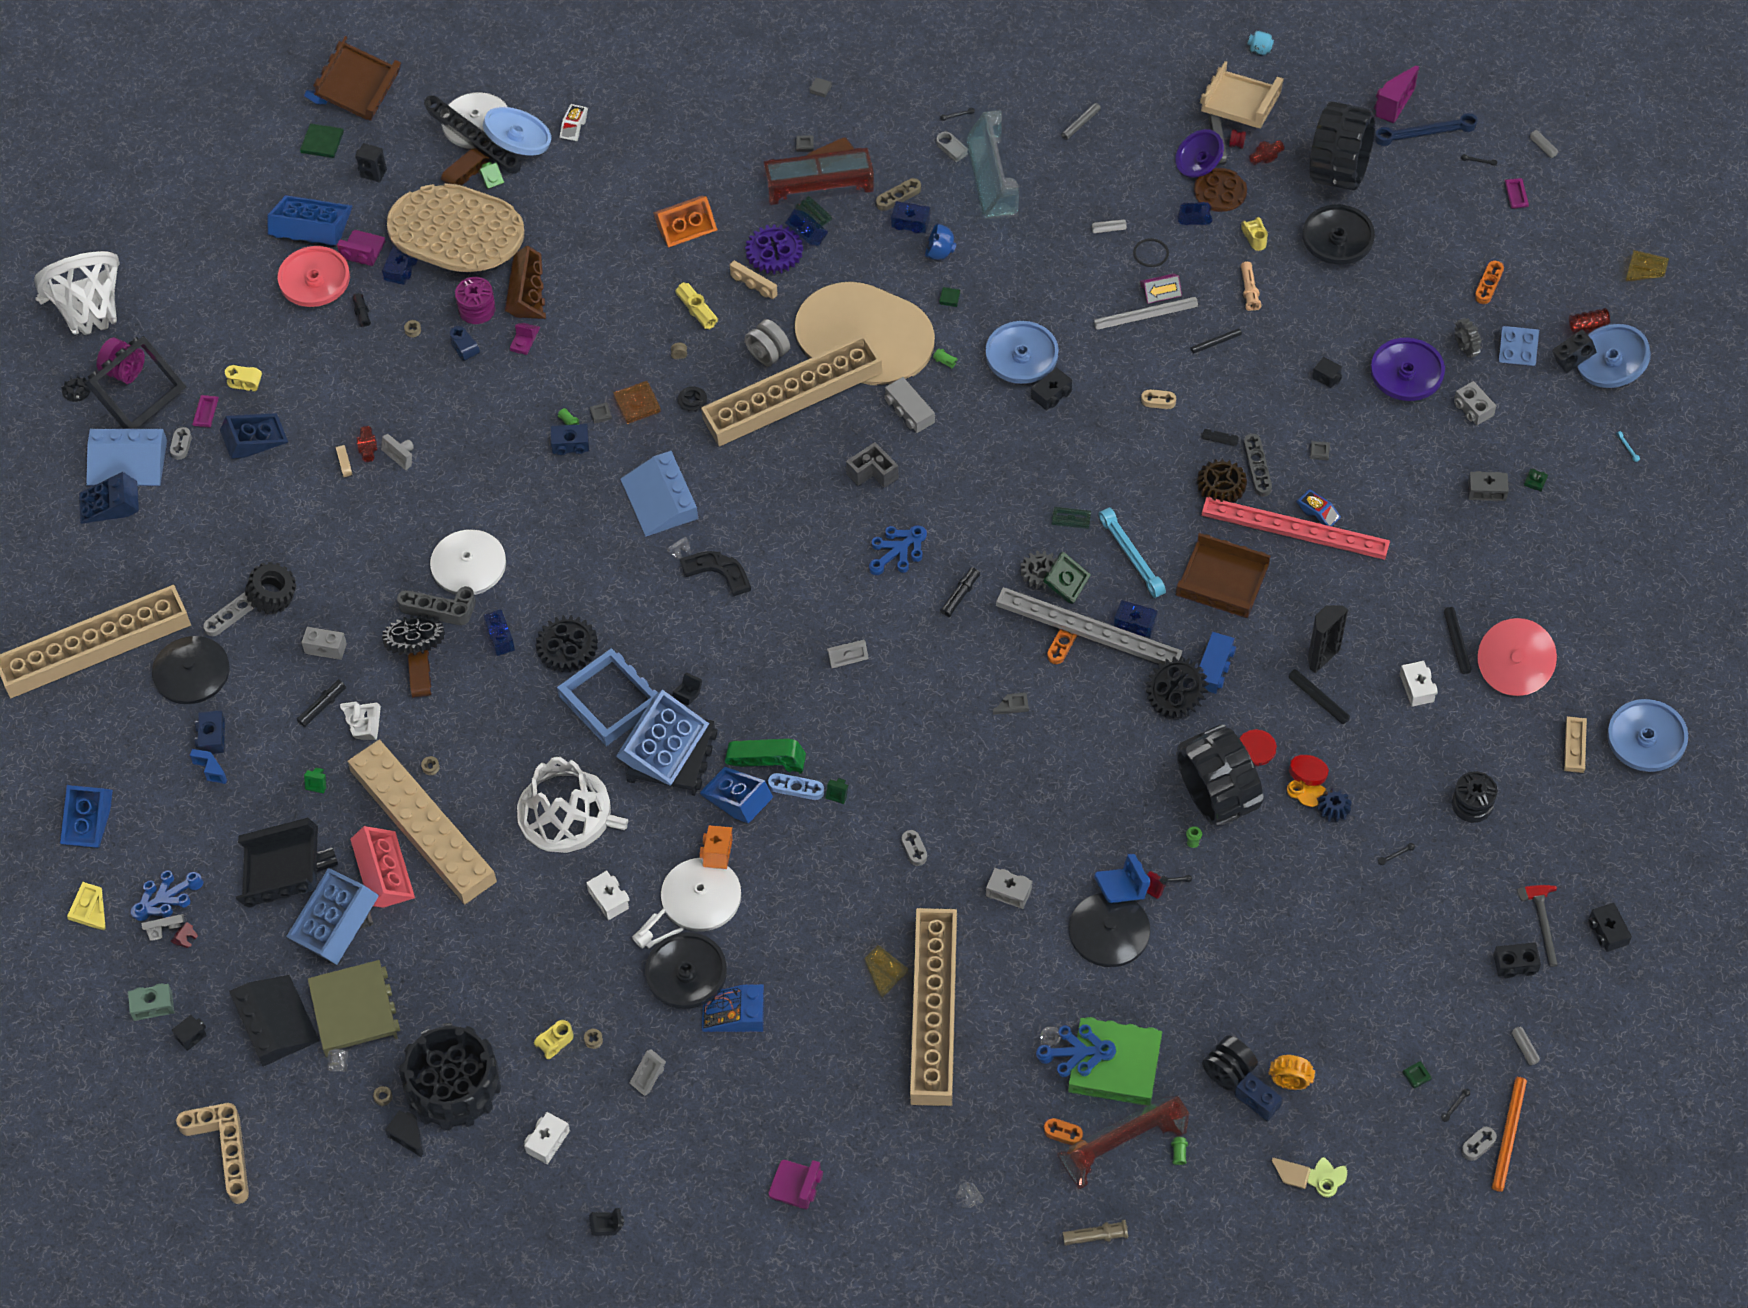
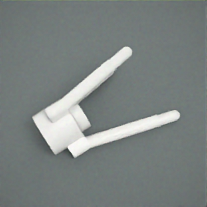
[632,909,684,949]

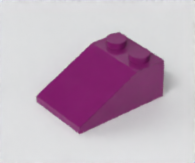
[1374,65,1419,124]

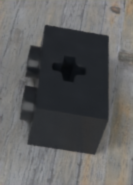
[1031,367,1072,411]
[1588,902,1632,952]

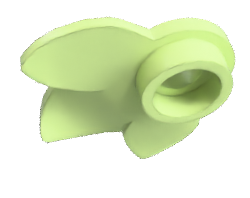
[1307,1157,1347,1197]

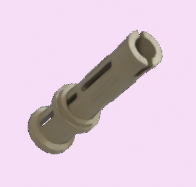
[1063,1219,1128,1246]

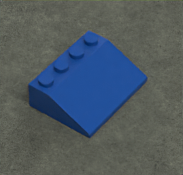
[268,195,352,246]

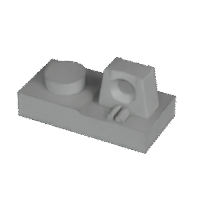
[827,640,869,668]
[141,914,185,941]

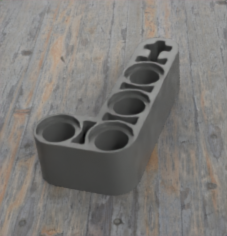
[397,586,476,625]

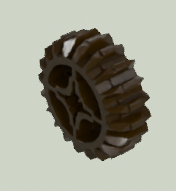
[1196,458,1247,503]

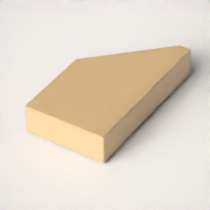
[1272,1158,1311,1189]

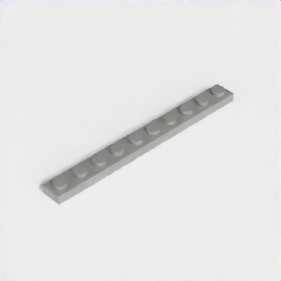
[996,587,1183,665]

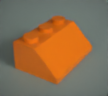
[653,196,717,248]

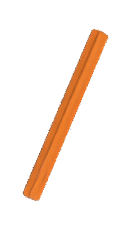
[1492,1077,1527,1192]

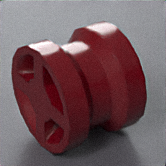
[1229,129,1246,149]

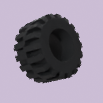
[245,562,296,614]

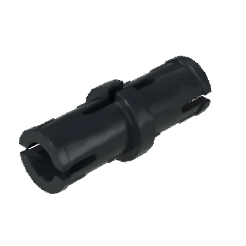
[352,293,371,327]

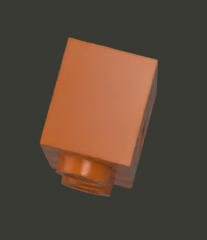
[700,825,733,869]

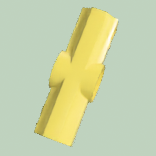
[675,283,718,329]

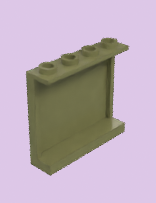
[308,960,401,1057]

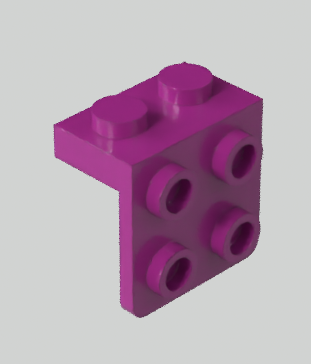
[337,230,385,266]
[769,1160,823,1210]

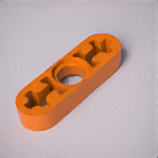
[1475,261,1504,304]
[1047,629,1077,664]

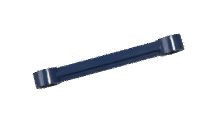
[1375,113,1478,146]

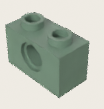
[128,984,174,1021]

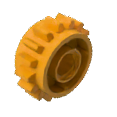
[1269,1055,1315,1090]

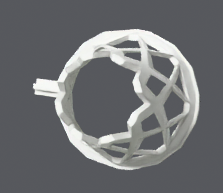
[34,251,120,335]
[517,757,628,853]

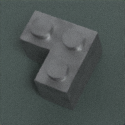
[846,442,899,488]

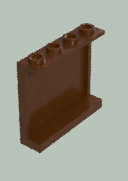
[313,36,401,121]
[1176,533,1271,618]

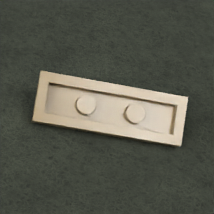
[730,260,777,299]
[1564,717,1587,773]

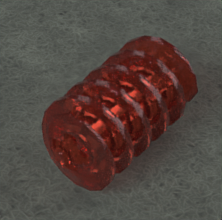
[1569,308,1610,334]

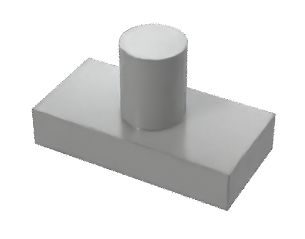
[381,434,414,470]
[630,1049,666,1096]

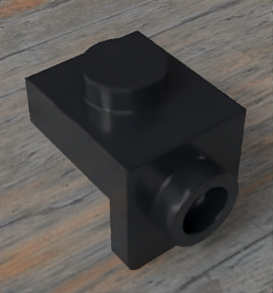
[672,673,702,705]
[589,1208,624,1236]

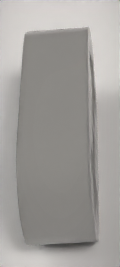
[170,427,192,460]
[902,830,927,866]
[1462,1127,1497,1161]

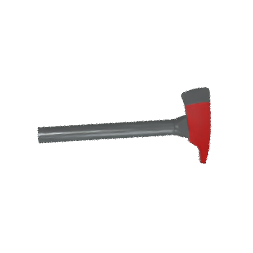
[1517,885,1558,967]

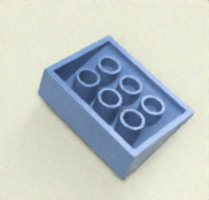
[86,429,167,486]
[621,451,698,537]
[616,690,709,785]
[286,868,379,965]

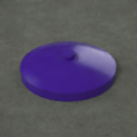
[1371,338,1445,401]

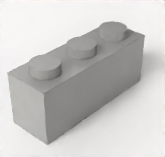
[884,377,935,433]

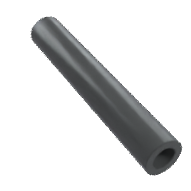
[1061,103,1101,140]

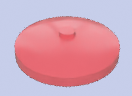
[278,246,350,307]
[1478,618,1557,696]

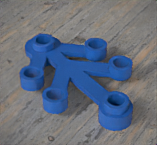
[869,525,927,575]
[131,871,203,921]
[1036,1024,1116,1077]

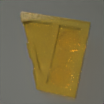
[1626,250,1669,281]
[865,945,908,998]

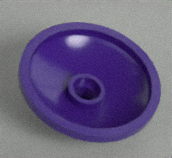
[1176,129,1224,178]

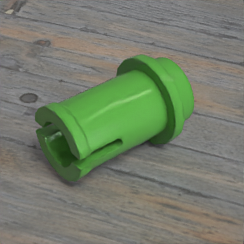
[933,349,958,369]
[558,408,580,425]
[1186,826,1202,848]
[1171,1137,1188,1165]

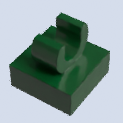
[1524,469,1548,492]
[826,778,848,804]

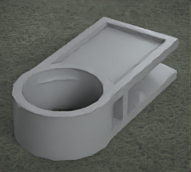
[936,132,969,162]

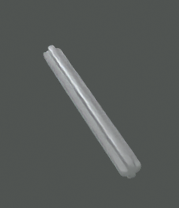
[1094,297,1198,330]

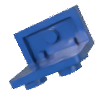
[1094,854,1150,903]

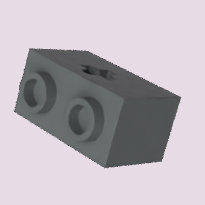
[1468,471,1509,501]

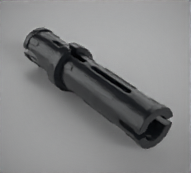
[940,567,980,617]
[296,679,346,727]

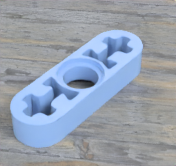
[768,773,824,800]

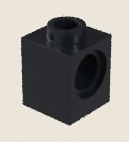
[1312,356,1343,388]
[172,1015,207,1051]

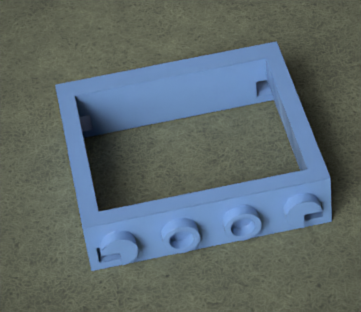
[557,648,658,746]

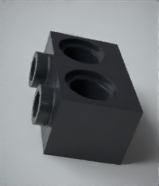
[355,143,387,183]
[1552,329,1597,373]
[1493,942,1541,978]

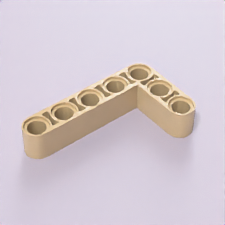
[176,1103,249,1204]

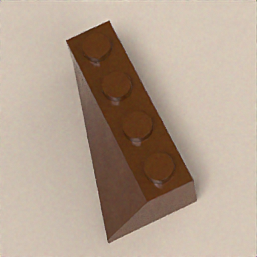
[505,245,546,319]

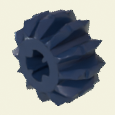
[1318,788,1352,823]

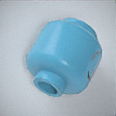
[1248,31,1274,55]

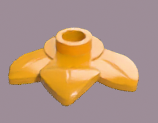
[1287,780,1326,807]

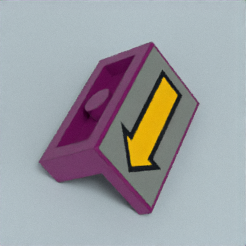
[1140,274,1182,304]

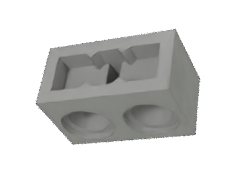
[1454,381,1496,425]

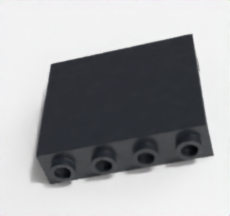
[626,719,718,796]
[236,818,318,907]

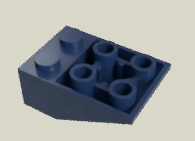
[79,472,139,524]

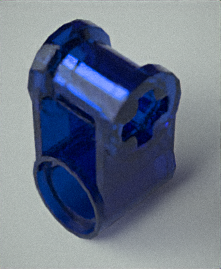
[1178,202,1213,225]

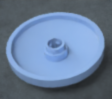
[483,107,551,155]

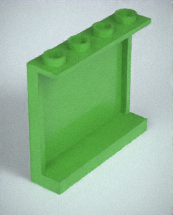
[1068,1017,1162,1106]

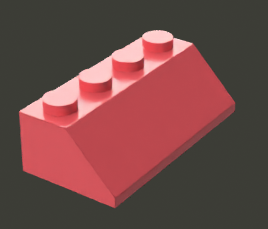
[350,826,415,908]

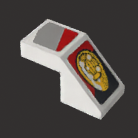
[560,104,588,141]

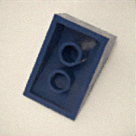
[220,413,288,458]

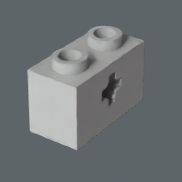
[301,627,347,660]
[986,868,1032,909]

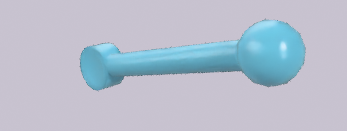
[1616,431,1640,462]

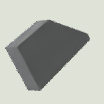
[993,693,1029,715]

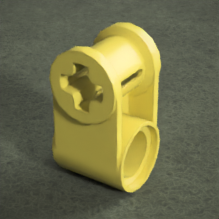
[1241,217,1268,251]
[225,365,262,391]
[534,1020,574,1059]

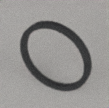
[1133,238,1169,267]

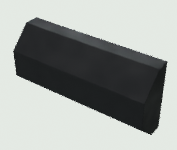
[1308,605,1348,673]

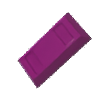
[1505,178,1529,209]
[192,395,219,428]

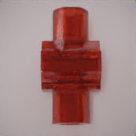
[1249,140,1285,165]
[357,426,378,462]

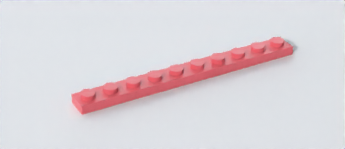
[1202,497,1390,560]

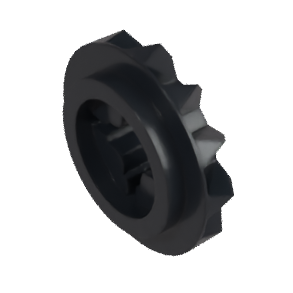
[61,376,91,402]
[678,386,707,412]

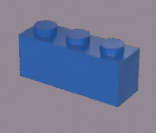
[1199,632,1236,694]

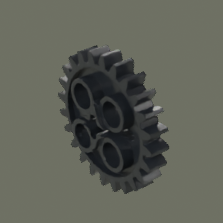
[382,615,445,656]
[536,615,598,672]
[1146,656,1209,719]

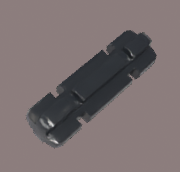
[1202,429,1239,446]

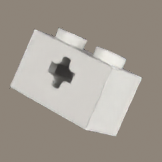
[1400,661,1438,707]
[586,871,630,920]
[524,1112,570,1164]

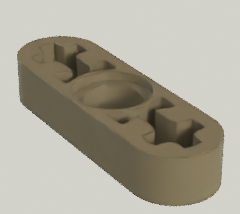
[876,178,921,211]

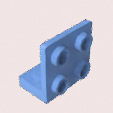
[1499,326,1539,366]

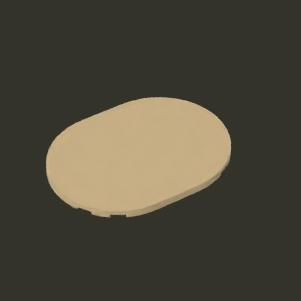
[387,184,524,272]
[795,282,935,385]

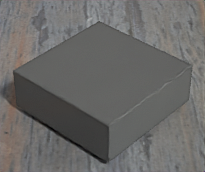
[809,77,832,98]
[796,135,814,152]
[590,402,612,424]
[1310,441,1330,461]

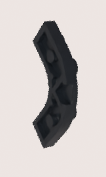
[680,551,751,596]

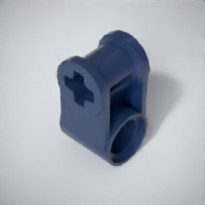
[450,326,480,361]

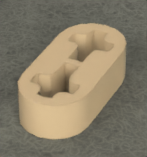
[1141,390,1176,409]
[336,445,353,477]

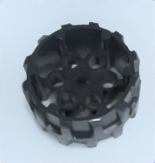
[1310,102,1375,190]
[1176,724,1264,827]
[399,1023,501,1130]

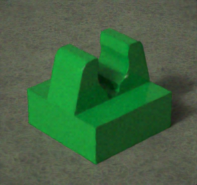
[304,768,326,794]

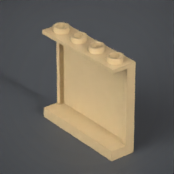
[1200,62,1284,129]

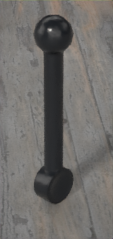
[940,108,975,121]
[1461,154,1498,166]
[1378,843,1415,865]
[1160,875,1192,885]
[1441,1089,1471,1122]

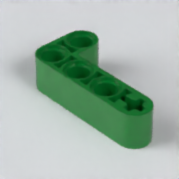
[725,739,806,774]

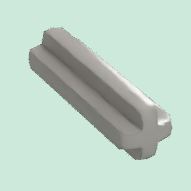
[1530,130,1558,158]
[1092,219,1127,233]
[1512,1027,1540,1065]

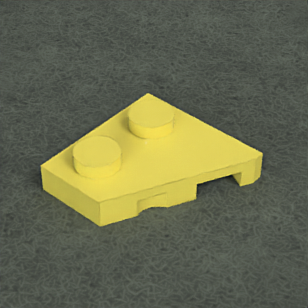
[67,882,105,930]

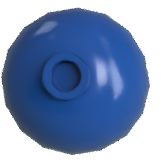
[925,223,956,260]

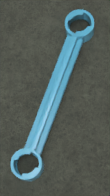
[1098,507,1166,598]

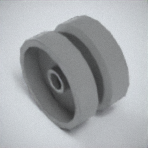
[744,319,790,366]

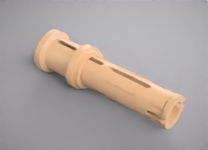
[1240,262,1262,311]

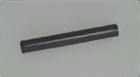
[1190,328,1242,354]

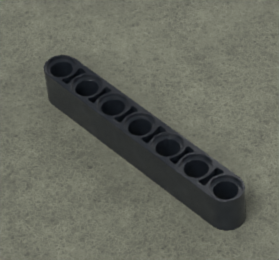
[424,95,521,174]

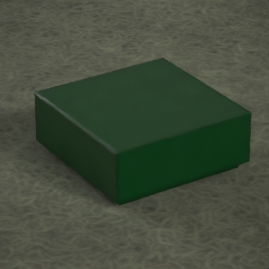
[940,287,960,307]
[1403,1061,1432,1089]

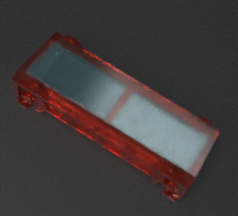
[764,148,874,205]
[1057,1096,1190,1190]

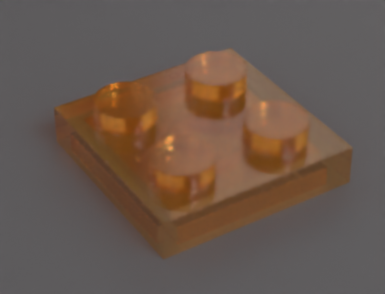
[613,381,661,424]

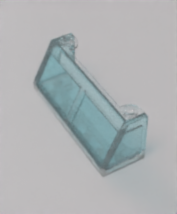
[966,110,1019,221]

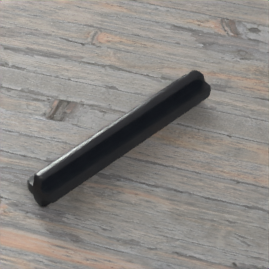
[1444,607,1471,674]
[1289,669,1350,724]

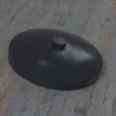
[1303,204,1375,265]
[152,636,230,704]
[1069,893,1150,967]
[645,932,727,1009]

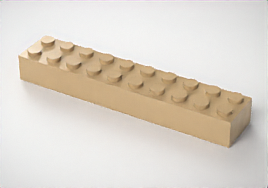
[701,334,883,447]
[0,585,191,699]
[347,739,497,905]
[910,908,957,1106]

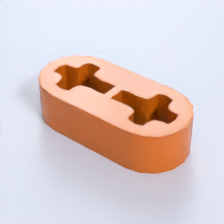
[1044,1118,1083,1146]

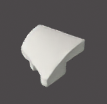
[340,702,381,740]

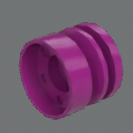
[455,277,496,324]
[96,337,145,384]

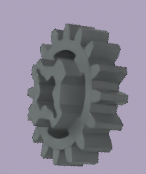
[1454,318,1482,358]
[1021,550,1056,589]

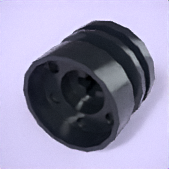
[1452,771,1498,823]
[1202,1035,1258,1091]

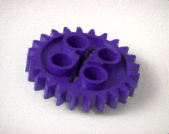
[745,224,803,275]

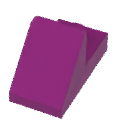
[510,322,540,355]

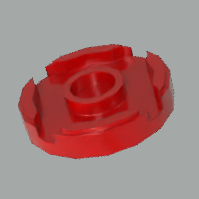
[1240,729,1277,766]
[1289,755,1329,786]

